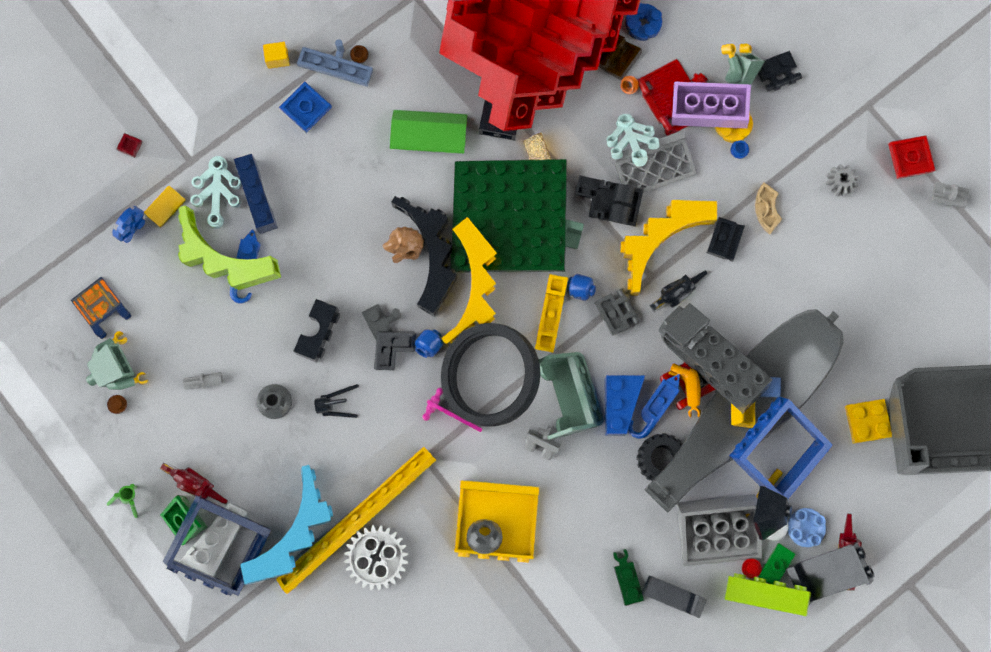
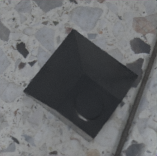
[753,486,792,540]

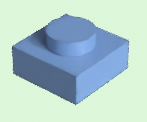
[760,377,781,398]

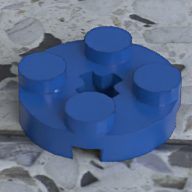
[625,3,662,41]
[112,206,146,243]

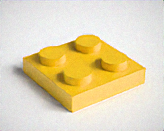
[845,399,892,444]

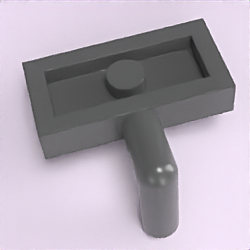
[361,304,401,340]

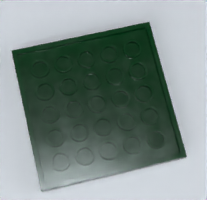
[451,159,567,272]

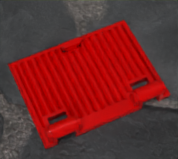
[637,59,691,136]

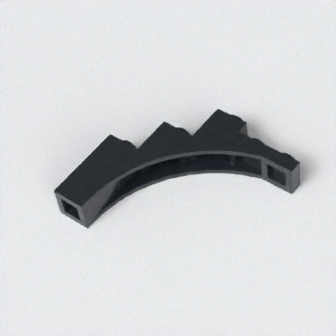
[391,196,457,317]

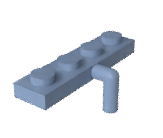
[297,39,373,87]

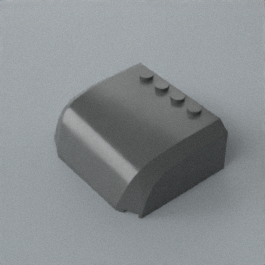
[889,365,991,475]

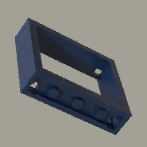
[163,495,271,596]

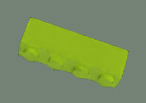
[725,573,811,617]

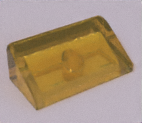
[523,132,551,160]

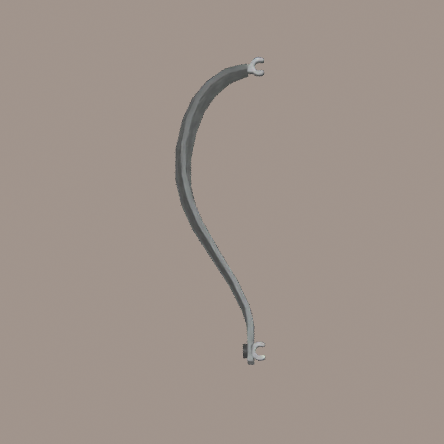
[644,309,844,512]

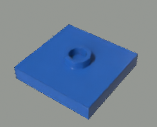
[279,81,332,133]

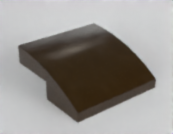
[598,35,642,81]

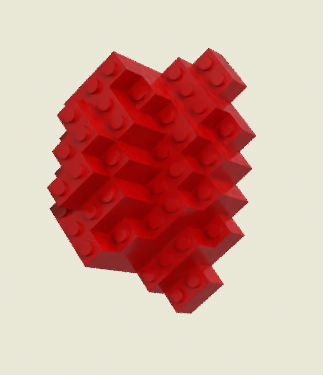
[439,0,640,131]

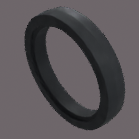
[441,323,541,427]

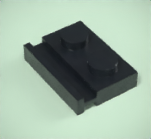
[706,217,745,262]

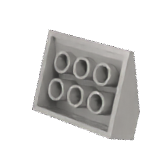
[677,494,762,566]

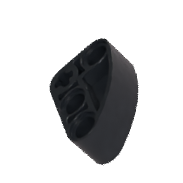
[642,575,707,618]

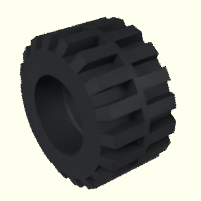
[636,433,682,481]

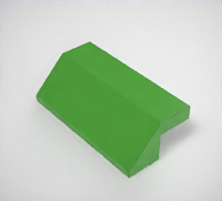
[390,110,467,154]

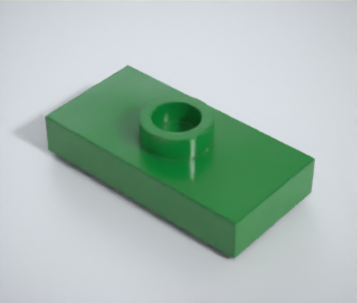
[758,543,796,585]

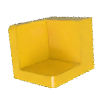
[263,41,290,69]

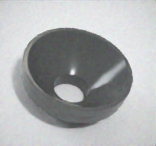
[257,384,292,419]
[467,519,503,554]

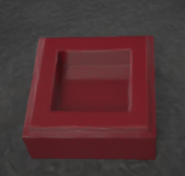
[116,133,143,158]

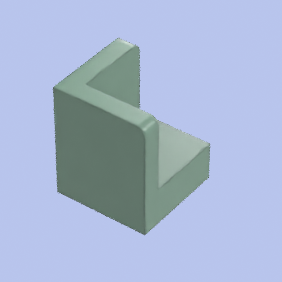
[566,219,584,249]

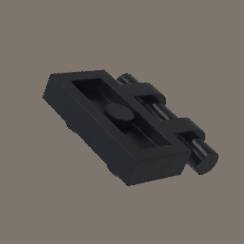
[758,51,802,92]

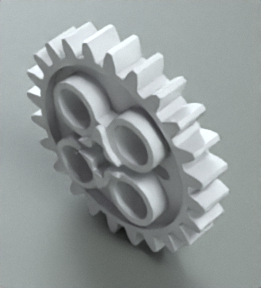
[344,525,409,590]

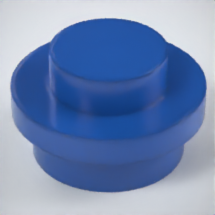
[730,140,749,159]

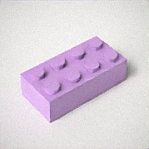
[672,82,751,128]

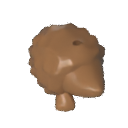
[383,227,424,263]

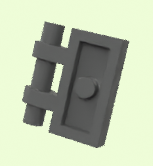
[594,288,641,336]

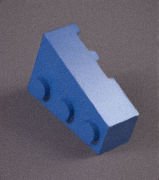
[604,375,645,436]

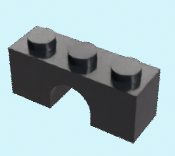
[293,299,340,363]

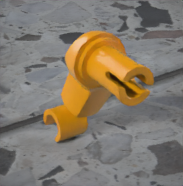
[669,363,701,418]

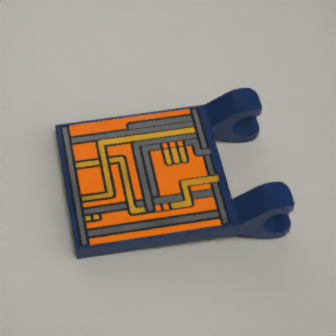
[71,277,132,339]

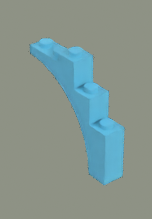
[240,465,333,585]

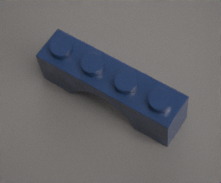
[234,153,278,234]

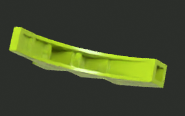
[178,206,281,290]

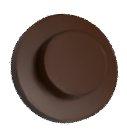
[350,45,369,64]
[107,395,127,414]

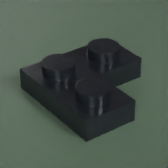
[374,331,416,370]

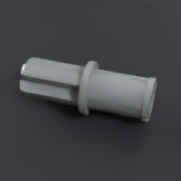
[183,372,223,390]

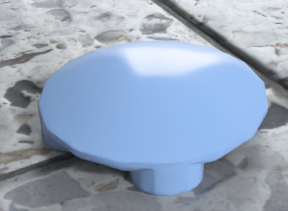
[788,508,826,547]

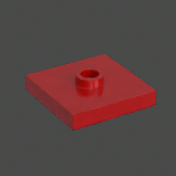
[888,135,936,179]

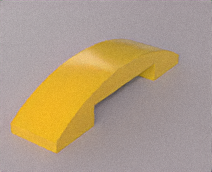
[535,274,568,353]

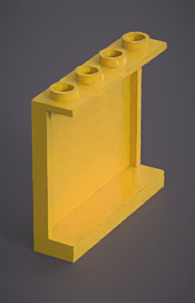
[454,480,539,563]

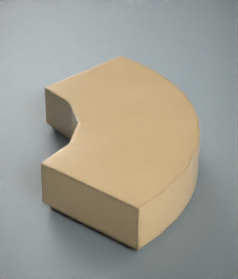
[755,182,782,235]

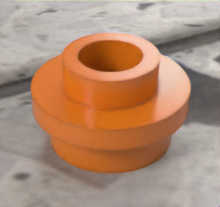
[620,75,639,94]

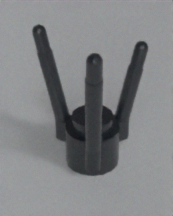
[314,384,359,418]

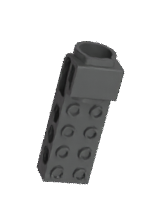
[659,303,773,413]

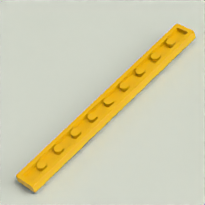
[276,447,436,594]

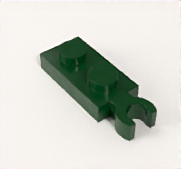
[613,549,644,606]

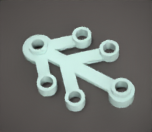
[606,114,659,167]
[190,156,242,229]

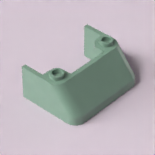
[538,352,604,440]

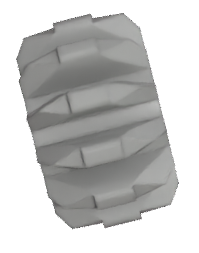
[826,164,859,197]

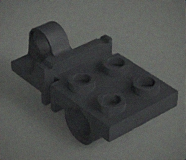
[575,175,644,227]

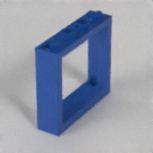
[729,397,833,499]

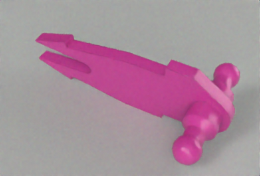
[422,388,482,432]

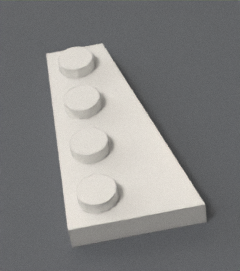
[179,503,248,577]

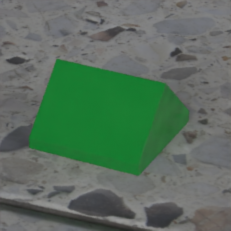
[160,495,207,546]

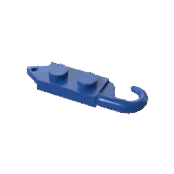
[230,229,260,304]
[628,374,680,439]

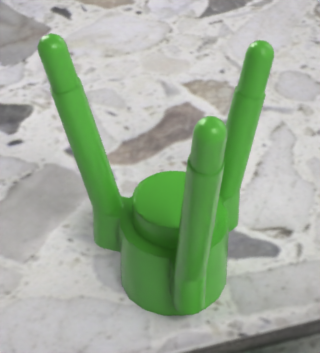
[107,484,138,518]

